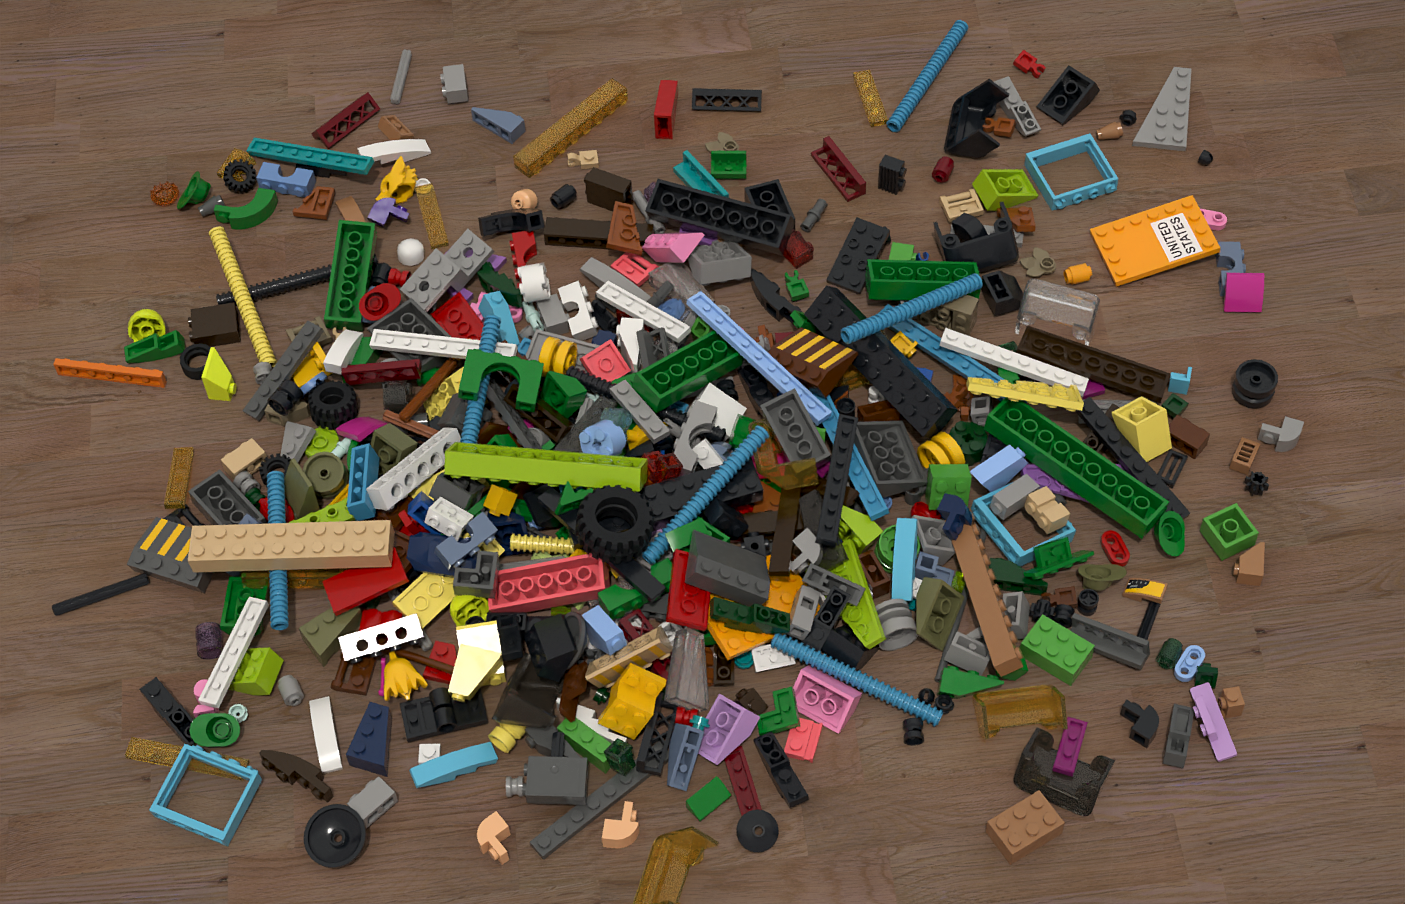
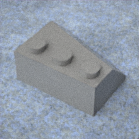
[688,240,752,285]

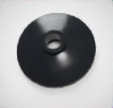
[736,810,779,852]

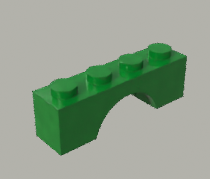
[597,558,672,620]

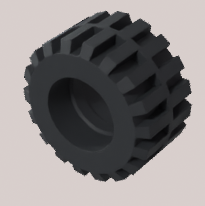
[308,380,358,430]

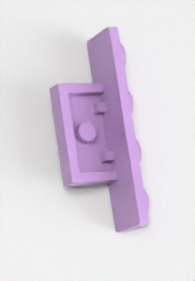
[1190,682,1237,762]

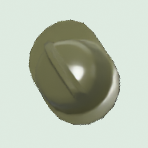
[1078,564,1127,591]

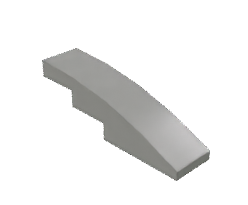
[580,257,651,302]

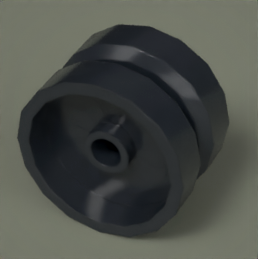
[1232,359,1278,409]

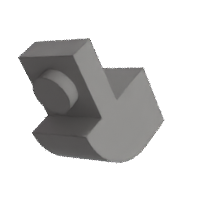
[1258,416,1304,452]
[790,528,823,575]

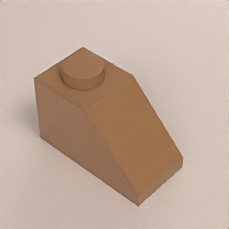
[1233,542,1265,586]

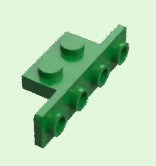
[1023,537,1094,579]

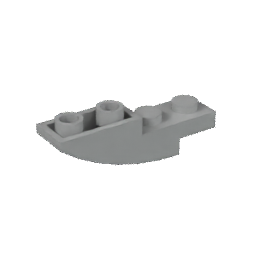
[994,76,1041,137]

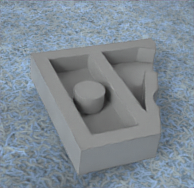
[280,421,316,463]

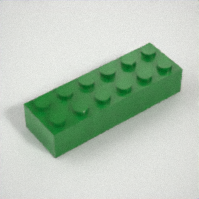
[324,220,377,332]
[865,259,981,301]
[632,330,744,413]

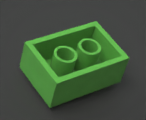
[1020,614,1095,686]

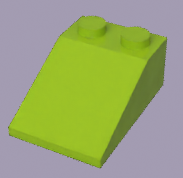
[972,169,1039,211]

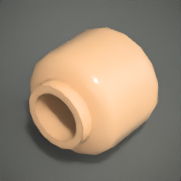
[511,189,538,209]

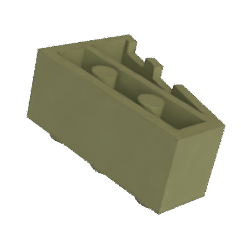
[299,606,362,667]

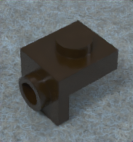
[734,688,768,715]

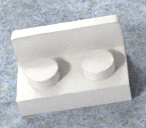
[424,497,474,541]
[750,644,796,673]

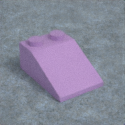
[698,694,760,765]

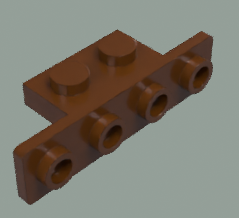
[559,661,588,722]

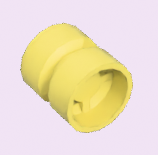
[488,714,526,753]

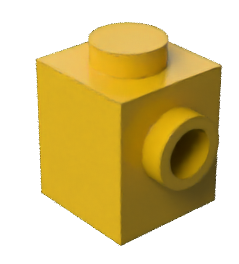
[483,484,518,517]

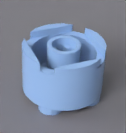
[579,420,626,456]

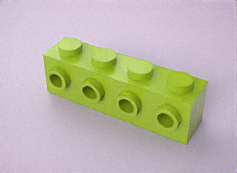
[289,497,357,523]

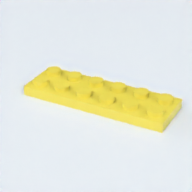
[392,532,505,629]

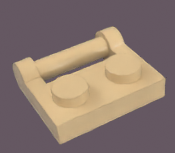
[939,188,984,223]

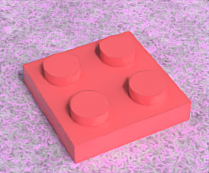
[580,339,631,382]

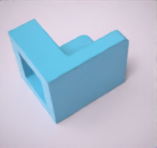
[1168,367,1192,395]

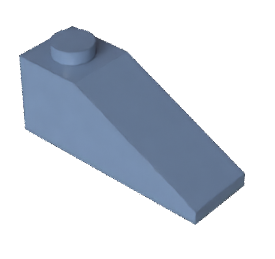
[471,107,526,144]
[667,723,704,791]

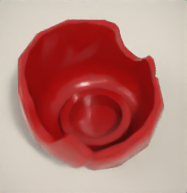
[911,501,941,519]

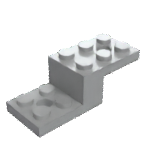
[400,229,495,312]

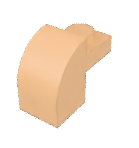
[602,801,639,848]
[477,811,511,865]

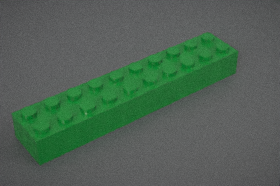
[984,397,1169,539]

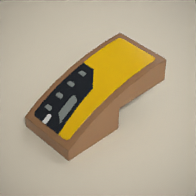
[1122,578,1168,604]

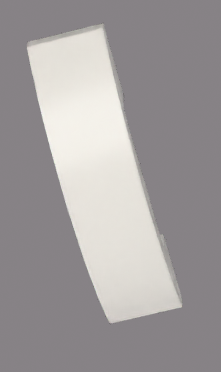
[309,696,343,774]

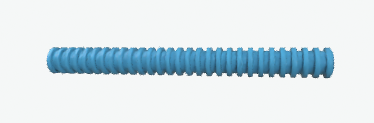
[886,20,968,132]
[841,273,983,344]
[460,315,501,444]
[641,425,769,565]
[267,471,289,630]
[771,633,943,727]

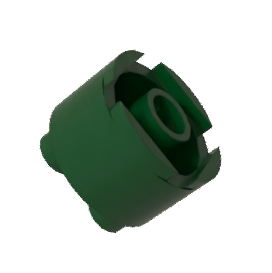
[949,421,987,467]

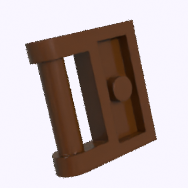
[330,651,377,696]

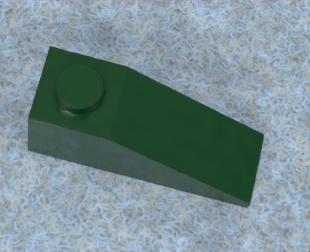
[989,558,1048,596]

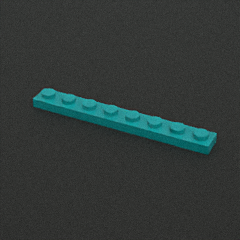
[246,138,374,175]

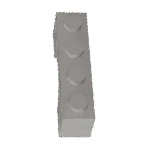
[667,400,718,477]

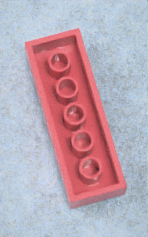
[488,553,610,613]

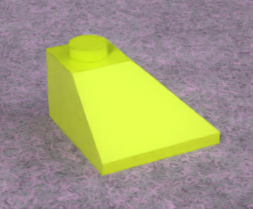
[201,347,237,401]

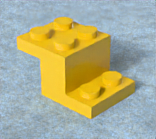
[598,663,667,740]

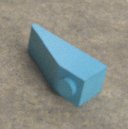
[478,291,520,347]

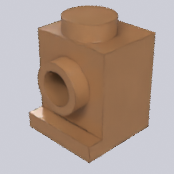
[1216,686,1245,719]

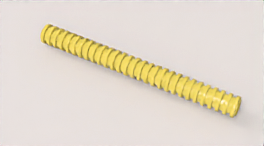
[209,226,277,368]
[510,533,673,563]

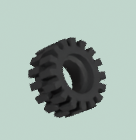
[223,159,256,194]
[259,453,291,487]

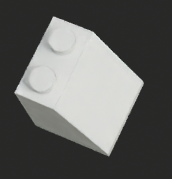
[687,382,747,442]

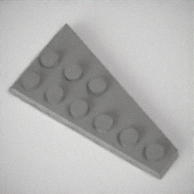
[1132,67,1191,151]

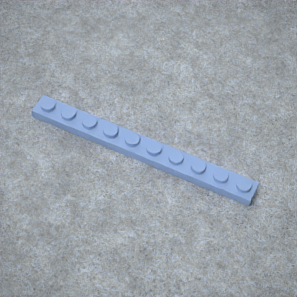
[686,291,832,426]

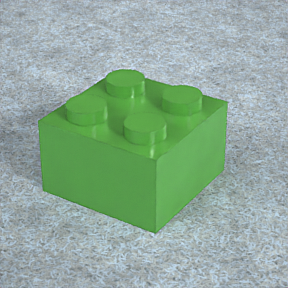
[925,464,972,510]
[1200,503,1259,561]

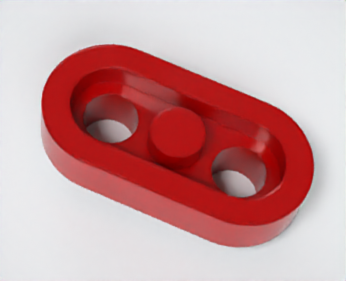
[1101,530,1130,567]

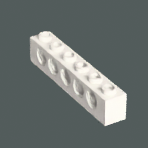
[366,427,461,511]

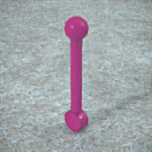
[378,658,386,697]

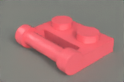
[611,252,660,287]

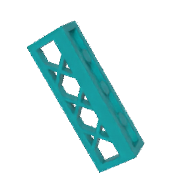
[673,150,729,198]

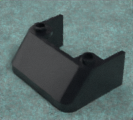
[944,79,1009,158]
[933,202,1019,273]

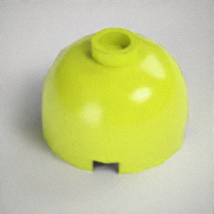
[128,309,165,342]
[450,595,489,627]

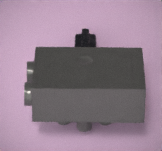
[522,731,589,805]

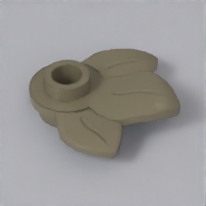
[705,132,739,158]
[1020,247,1056,277]

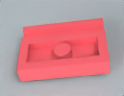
[784,718,823,763]

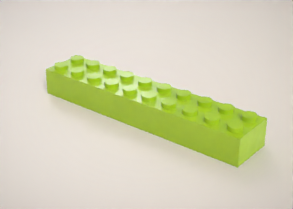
[444,442,648,493]

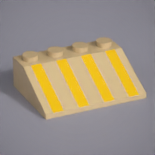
[585,626,673,688]

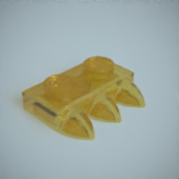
[217,148,256,182]

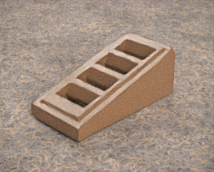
[1229,437,1260,475]

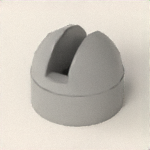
[518,325,535,339]

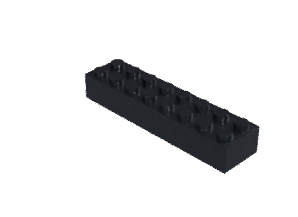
[645,179,795,256]

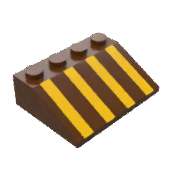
[768,327,858,398]

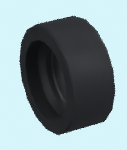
[180,343,211,380]

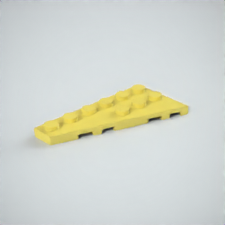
[966,377,1084,412]

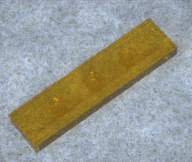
[853,69,888,127]
[415,183,449,250]
[164,447,194,509]

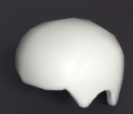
[397,238,424,266]

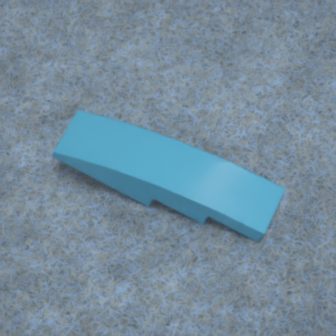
[892,518,918,601]
[409,742,498,788]

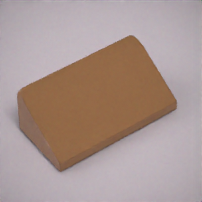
[378,115,414,141]

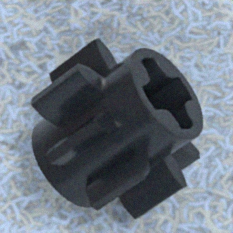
[1244,471,1269,496]
[1029,599,1055,623]

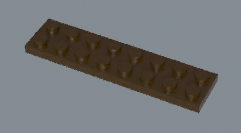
[1016,325,1171,403]

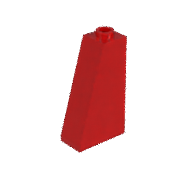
[654,80,678,139]

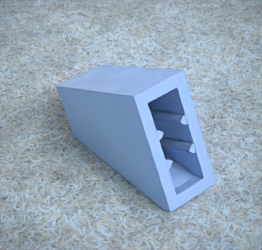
[970,445,1028,492]
[582,605,627,655]

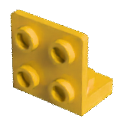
[291,342,332,388]

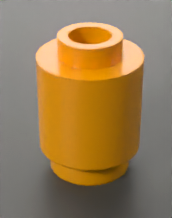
[1063,263,1092,285]

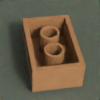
[986,790,1065,865]

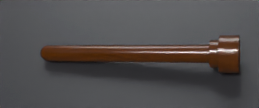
[377,637,454,674]

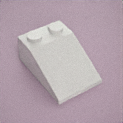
[616,317,645,374]

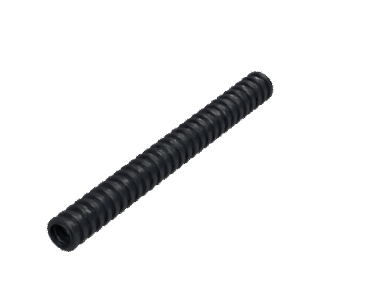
[216,253,378,305]
[565,366,726,442]

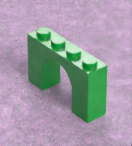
[458,349,544,412]

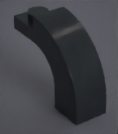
[478,208,545,236]

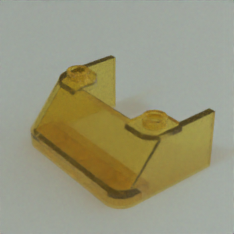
[748,419,819,490]
[973,685,1068,739]
[633,826,719,904]

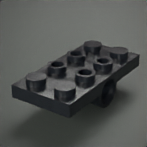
[826,217,890,295]
[399,687,488,742]

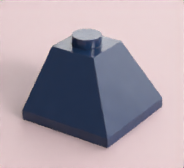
[487,512,530,557]

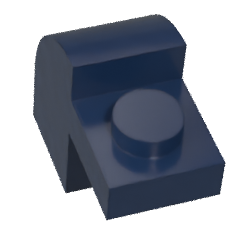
[937,493,972,541]

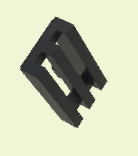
[1157,449,1188,489]

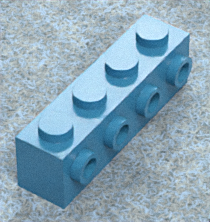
[347,443,379,521]

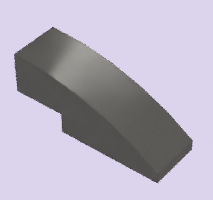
[1163,704,1194,768]

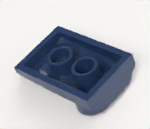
[406,532,478,578]

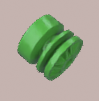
[874,525,920,574]

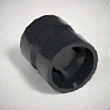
[267,380,303,416]

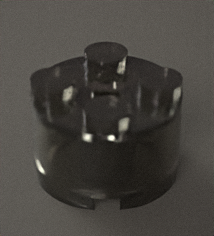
[383,379,413,414]

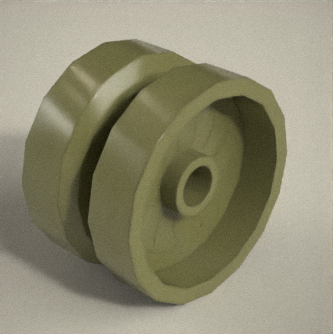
[303,452,349,500]

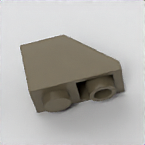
[264,400,311,427]

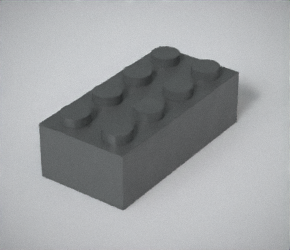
[760,388,831,478]
[188,469,267,525]

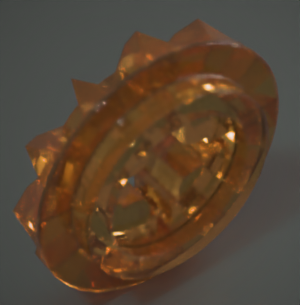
[150,181,179,205]

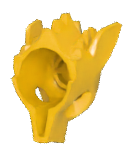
[375,156,418,204]
[384,651,428,701]

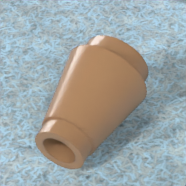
[1096,121,1123,140]

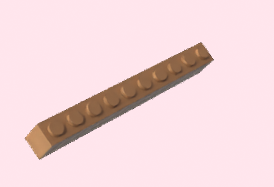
[945,509,1024,677]

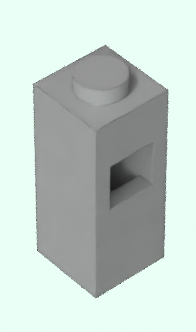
[990,474,1040,520]
[786,585,821,640]

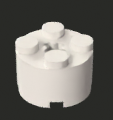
[518,262,551,303]

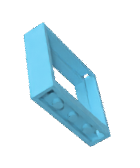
[1024,133,1119,211]
[971,482,1076,567]
[149,744,262,847]

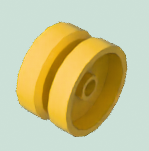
[538,336,577,378]
[917,432,965,468]

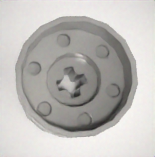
[875,599,919,651]

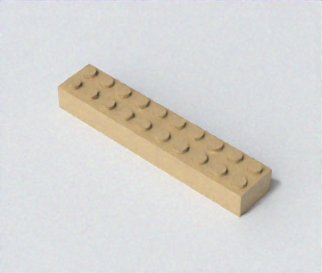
[188,520,395,572]

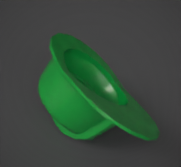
[177,171,211,209]
[1154,511,1185,557]
[189,713,240,747]

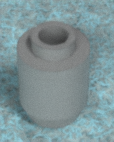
[278,675,304,706]

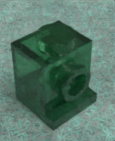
[604,738,636,776]

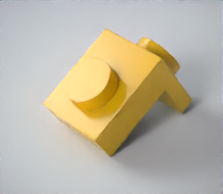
[890,331,918,358]

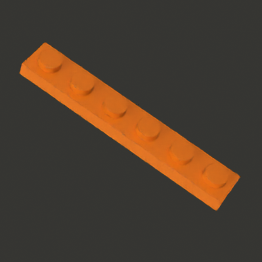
[53,358,167,388]

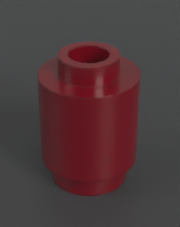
[932,156,954,183]

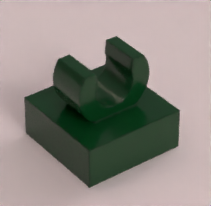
[1161,393,1189,418]
[1194,663,1218,689]

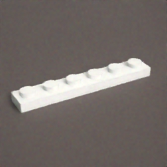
[596,281,691,343]
[198,597,269,709]

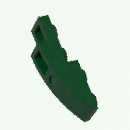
[477,261,523,308]
[710,597,790,633]

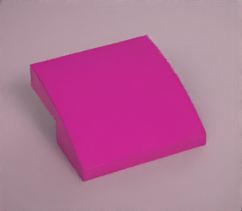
[1223,273,1265,312]
[336,417,388,442]

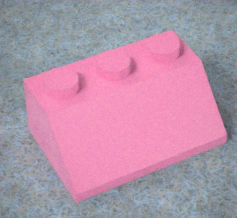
[642,232,704,263]
[793,665,862,734]

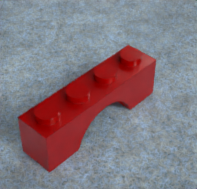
[509,231,537,300]

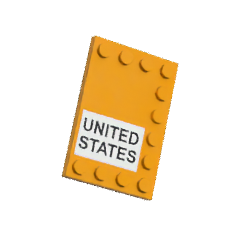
[1090,195,1220,287]

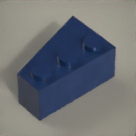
[346,702,392,777]

